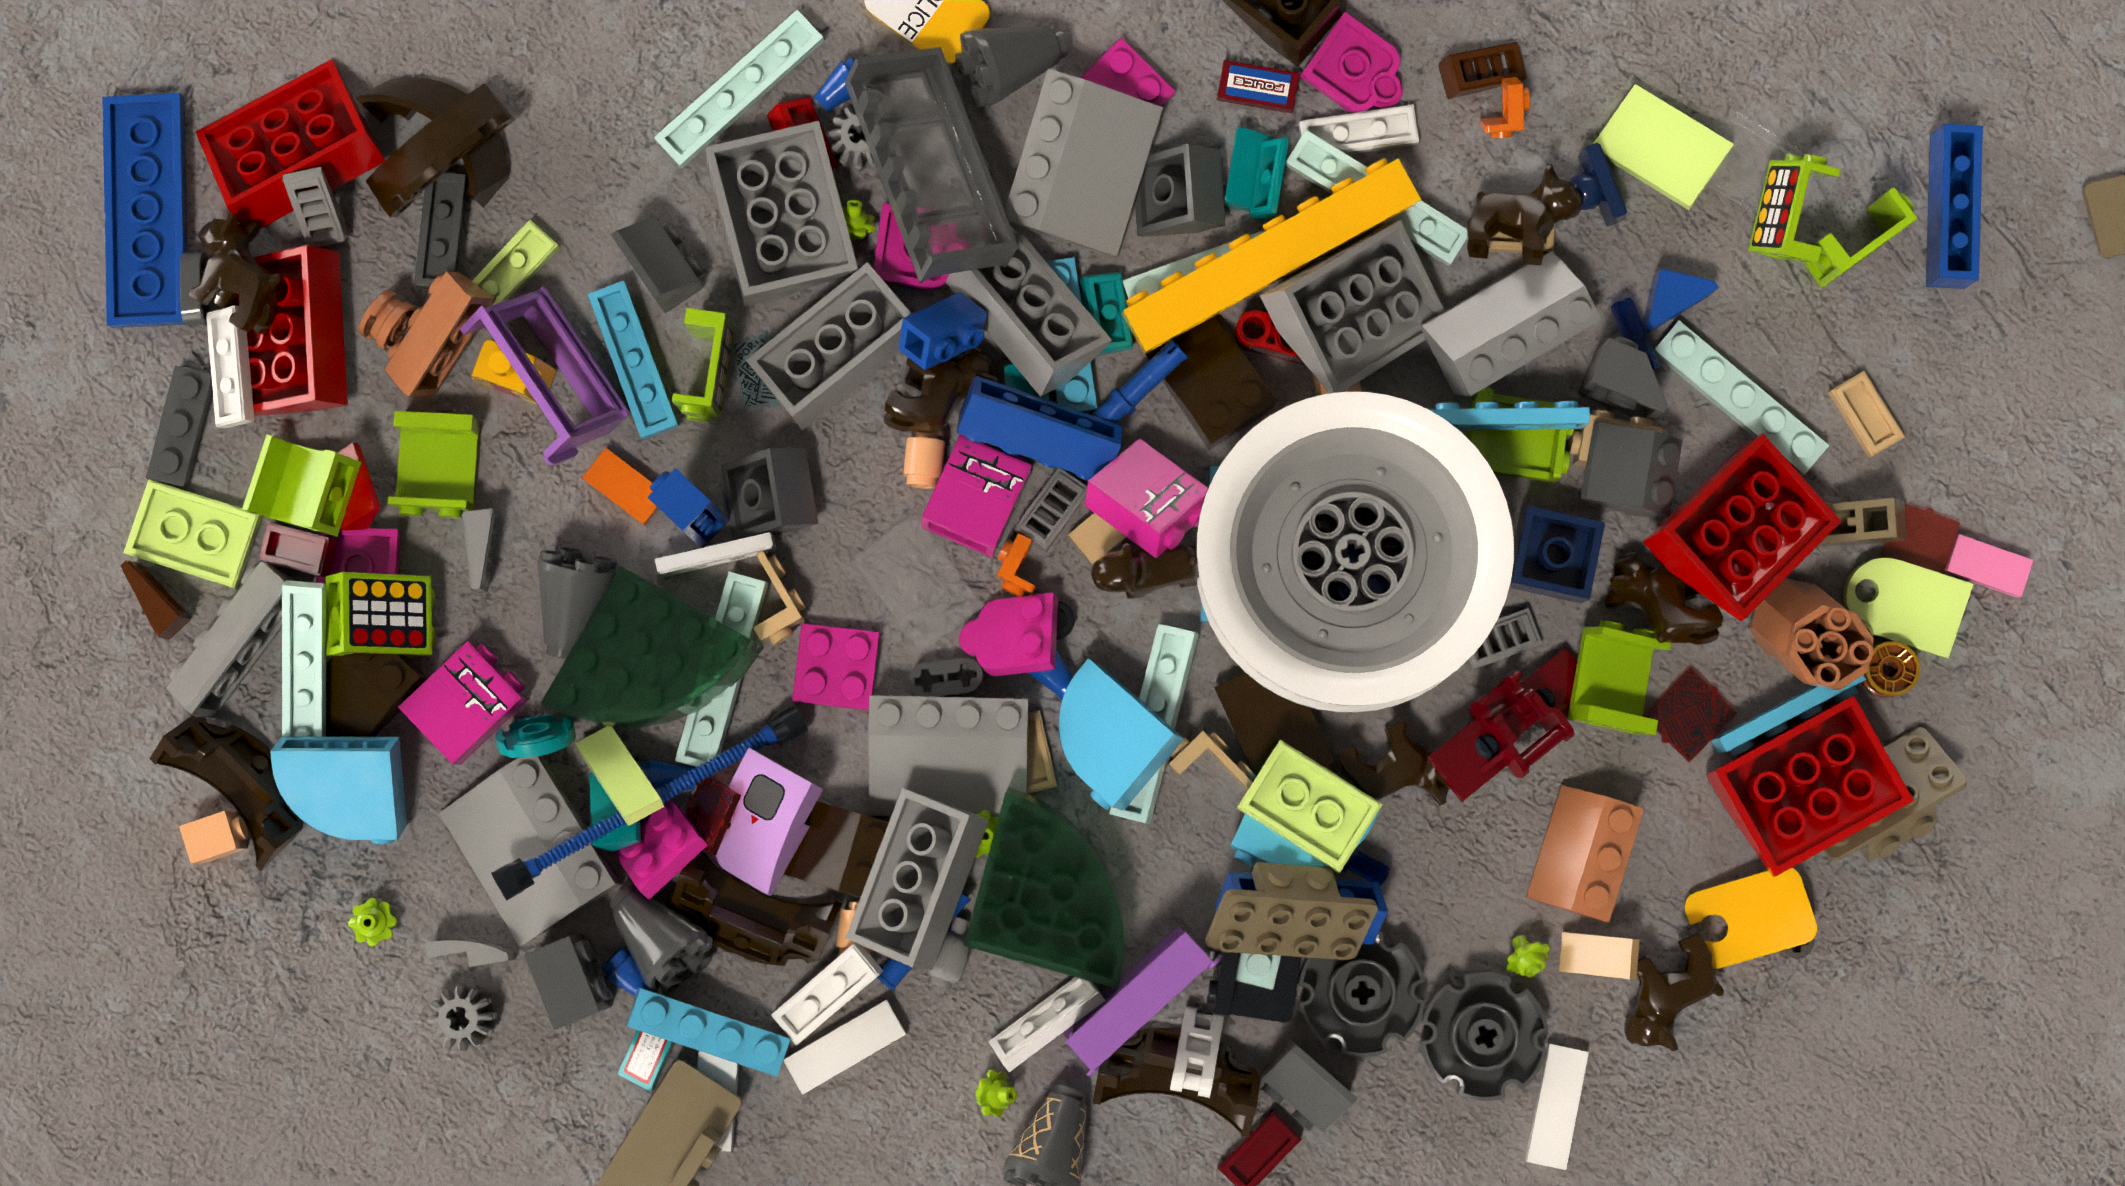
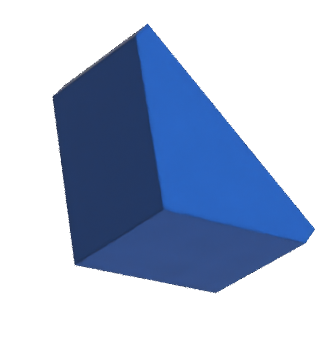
[1641,269,1719,335]

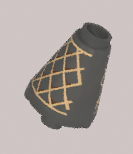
[1003,1085,1087,1186]

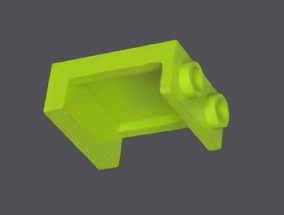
[1467,388,1574,483]

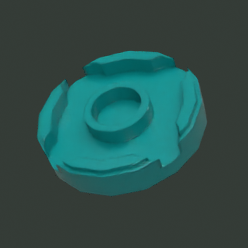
[495,714,576,758]

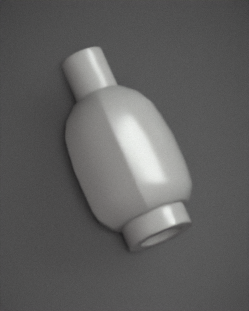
[926,917,969,991]

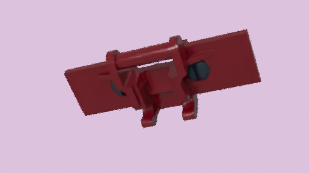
[1427,648,1577,802]

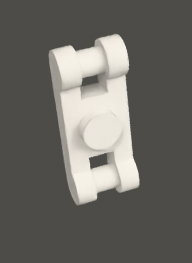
[1170,1006,1224,1098]

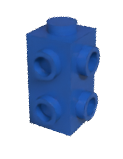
[898,292,987,370]

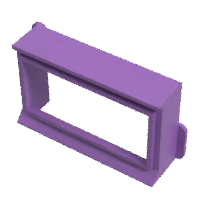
[460,286,631,466]
[1062,926,1221,1077]

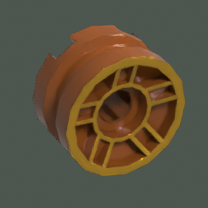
[1860,642,1920,698]

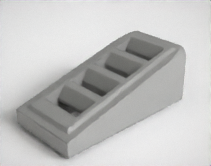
[283,167,346,247]
[1014,467,1087,553]
[462,508,500,593]
[1465,608,1542,672]

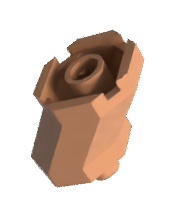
[1748,578,1874,690]

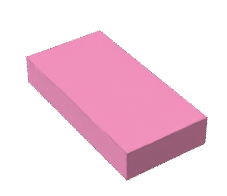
[1943,534,2034,598]

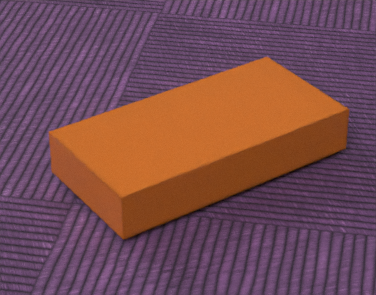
[582,447,659,526]

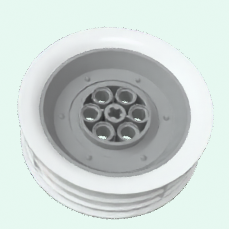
[1196,392,1514,713]

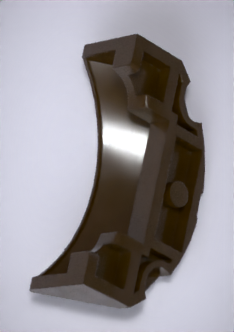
[357,77,508,208]
[366,83,515,217]
[149,716,303,871]
[672,849,843,966]
[1092,1028,1261,1137]

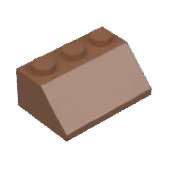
[384,271,496,397]
[1525,785,1644,923]

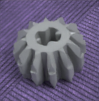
[828,107,894,172]
[427,983,497,1052]

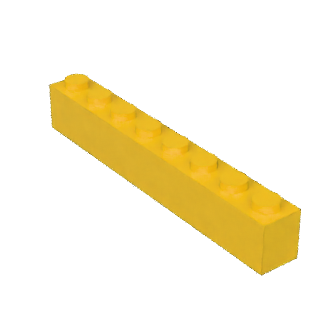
[1122,158,1421,355]

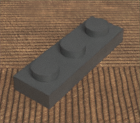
[414,172,468,289]
[146,366,213,489]

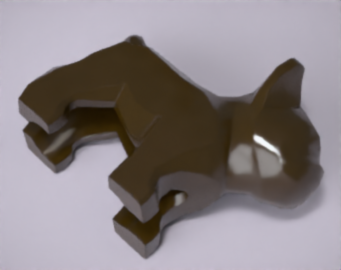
[1467,163,1584,265]
[189,214,282,334]
[884,348,998,436]
[1091,543,1199,599]
[1604,552,1723,645]
[1336,719,1451,805]
[1624,934,1724,1051]

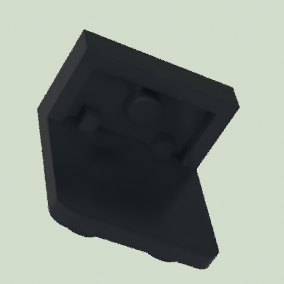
[1207,951,1301,1023]

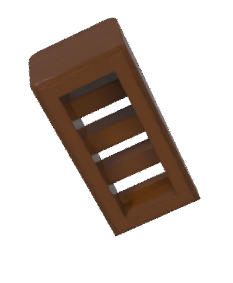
[1438,42,1527,99]
[120,560,192,640]

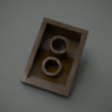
[1222,0,1347,67]
[1145,317,1277,450]
[326,653,428,737]
[784,801,889,898]

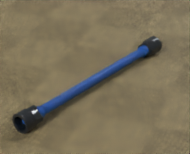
[491,704,808,901]

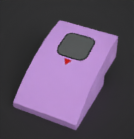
[707,748,823,896]

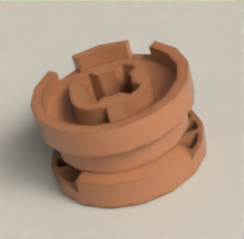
[359,289,417,352]

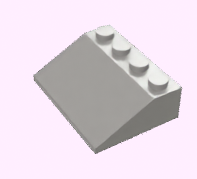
[1005,69,1164,257]
[705,121,858,306]
[1260,219,1445,393]
[868,695,1029,819]
[439,755,622,947]

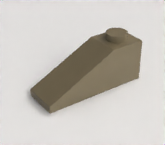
[1817,497,1908,547]

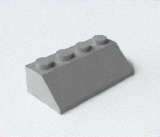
[946,226,1112,397]
[1420,251,1601,396]
[746,262,911,430]
[166,561,294,718]
[846,788,989,970]

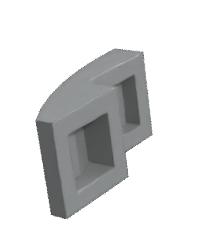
[425,939,516,967]

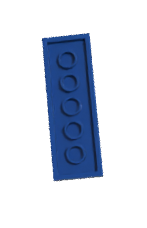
[102,93,188,328]

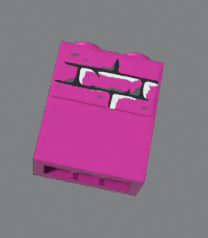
[921,434,1032,558]
[1085,438,1209,558]
[398,641,528,765]

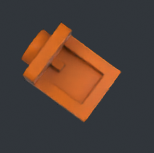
[1480,77,1530,138]
[997,533,1036,597]

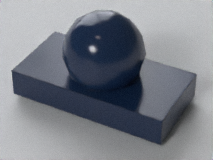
[1569,142,1627,227]

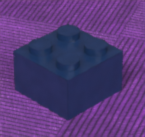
[1509,506,1605,604]

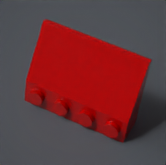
[196,59,385,229]
[221,245,348,416]
[1643,433,1842,621]
[1706,696,1914,877]

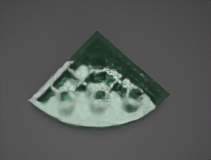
[541,566,764,728]
[964,786,1125,989]

